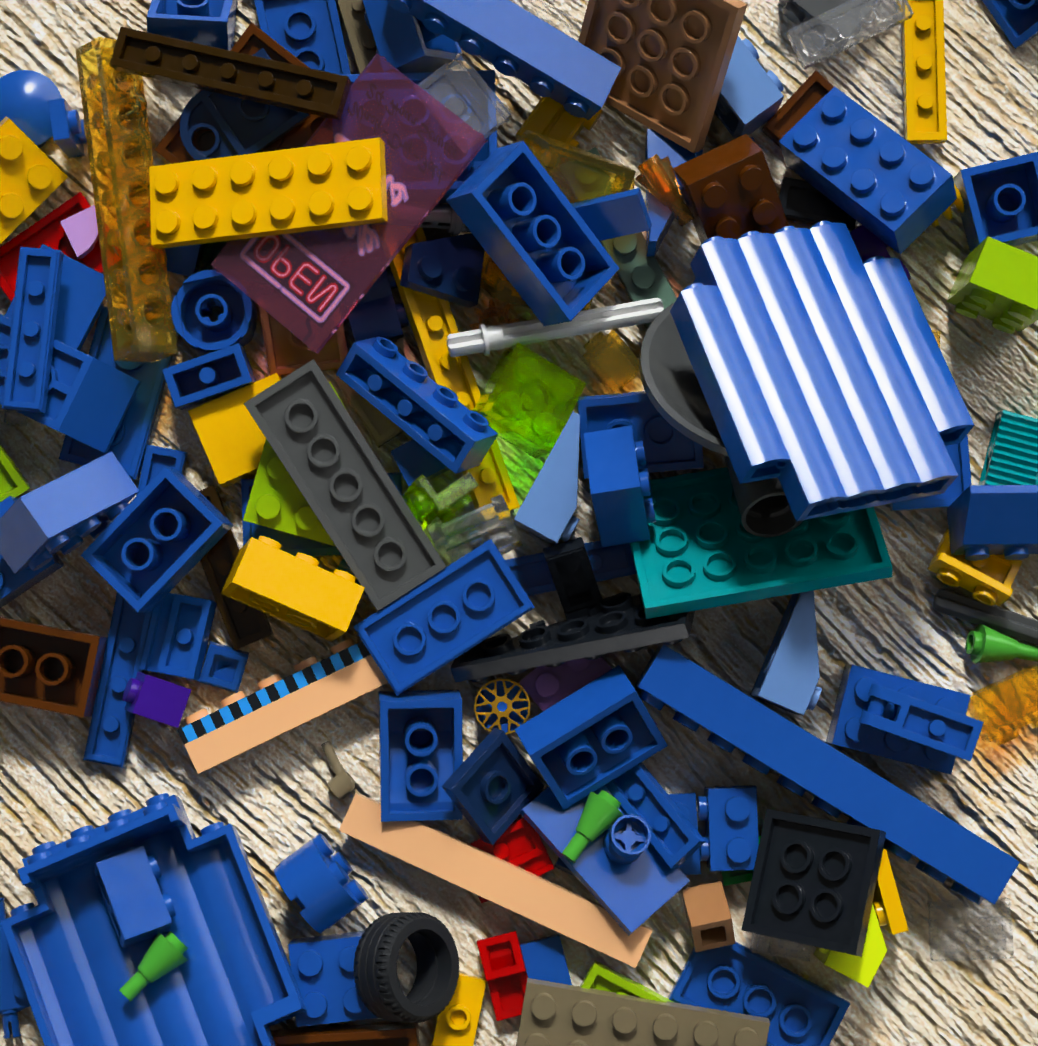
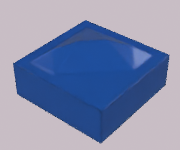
[198,641,249,693]

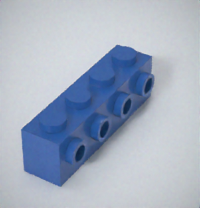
[336,336,498,474]

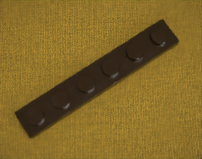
[109,27,352,121]

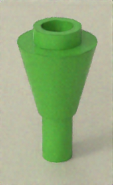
[965,624,1038,664]
[561,790,623,863]
[119,931,188,1001]

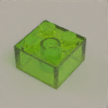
[473,343,587,459]

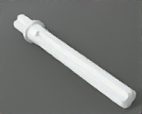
[446,298,664,357]

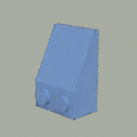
[514,411,580,545]
[750,590,822,715]

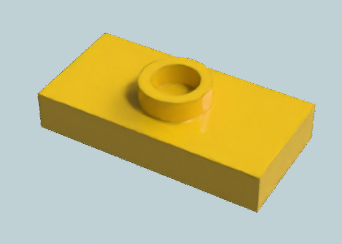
[432,973,487,1046]

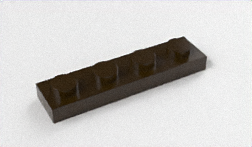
[200,485,274,650]

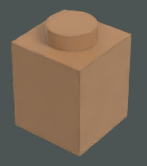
[681,881,735,952]

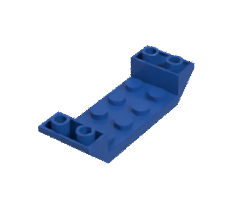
[0,314,141,454]

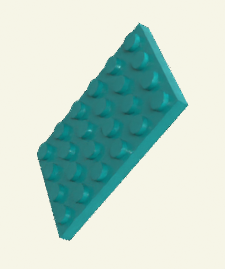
[629,467,893,619]

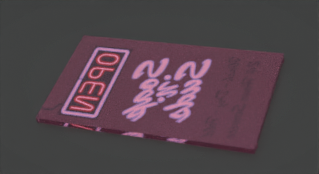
[211,54,488,354]

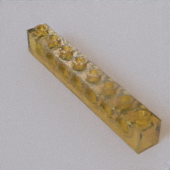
[75,37,178,363]

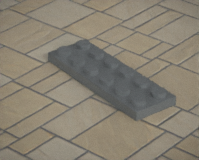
[244,359,447,611]

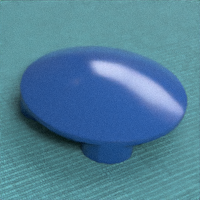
[0,70,63,148]

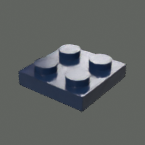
[442,728,544,845]

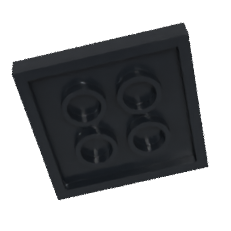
[742,809,886,957]

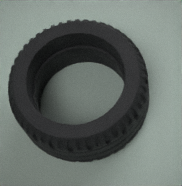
[354,912,459,1023]

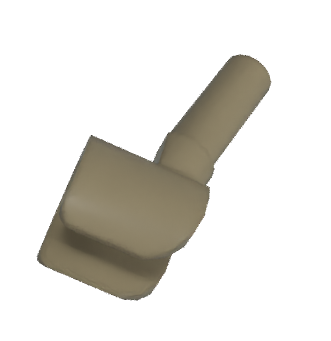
[321,741,355,799]

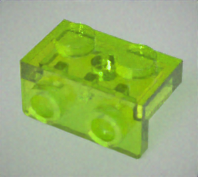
[402,472,479,531]

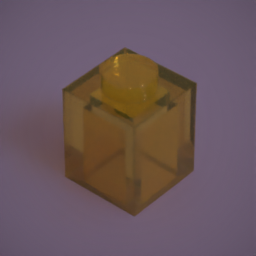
[582,329,640,394]

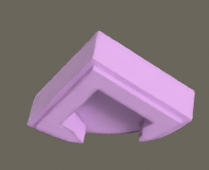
[60,204,103,259]

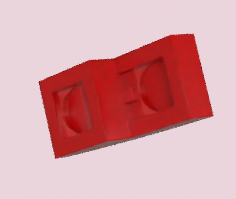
[477,931,528,1021]

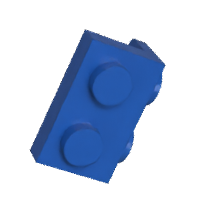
[697,787,759,871]

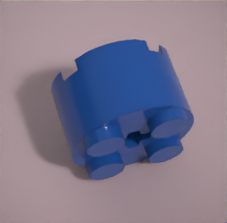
[171,270,257,355]
[274,833,368,933]

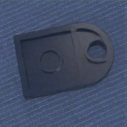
[180,48,311,160]

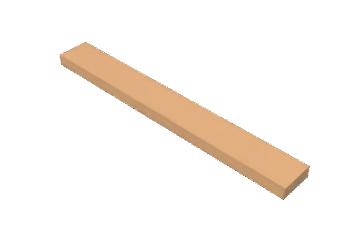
[339,792,653,968]

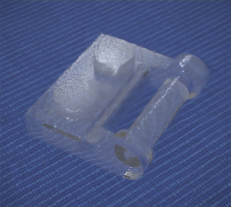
[427,493,523,566]

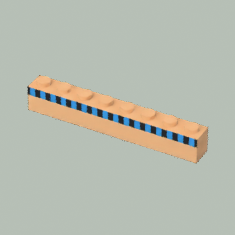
[177,638,389,774]

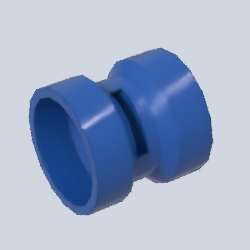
[603,814,652,865]

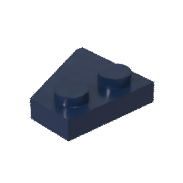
[400,233,485,308]

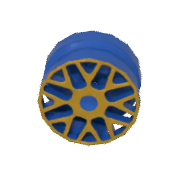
[474,678,530,735]

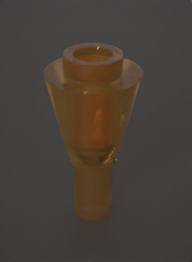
[635,154,695,227]

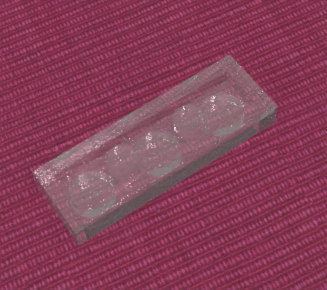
[786,0,914,70]

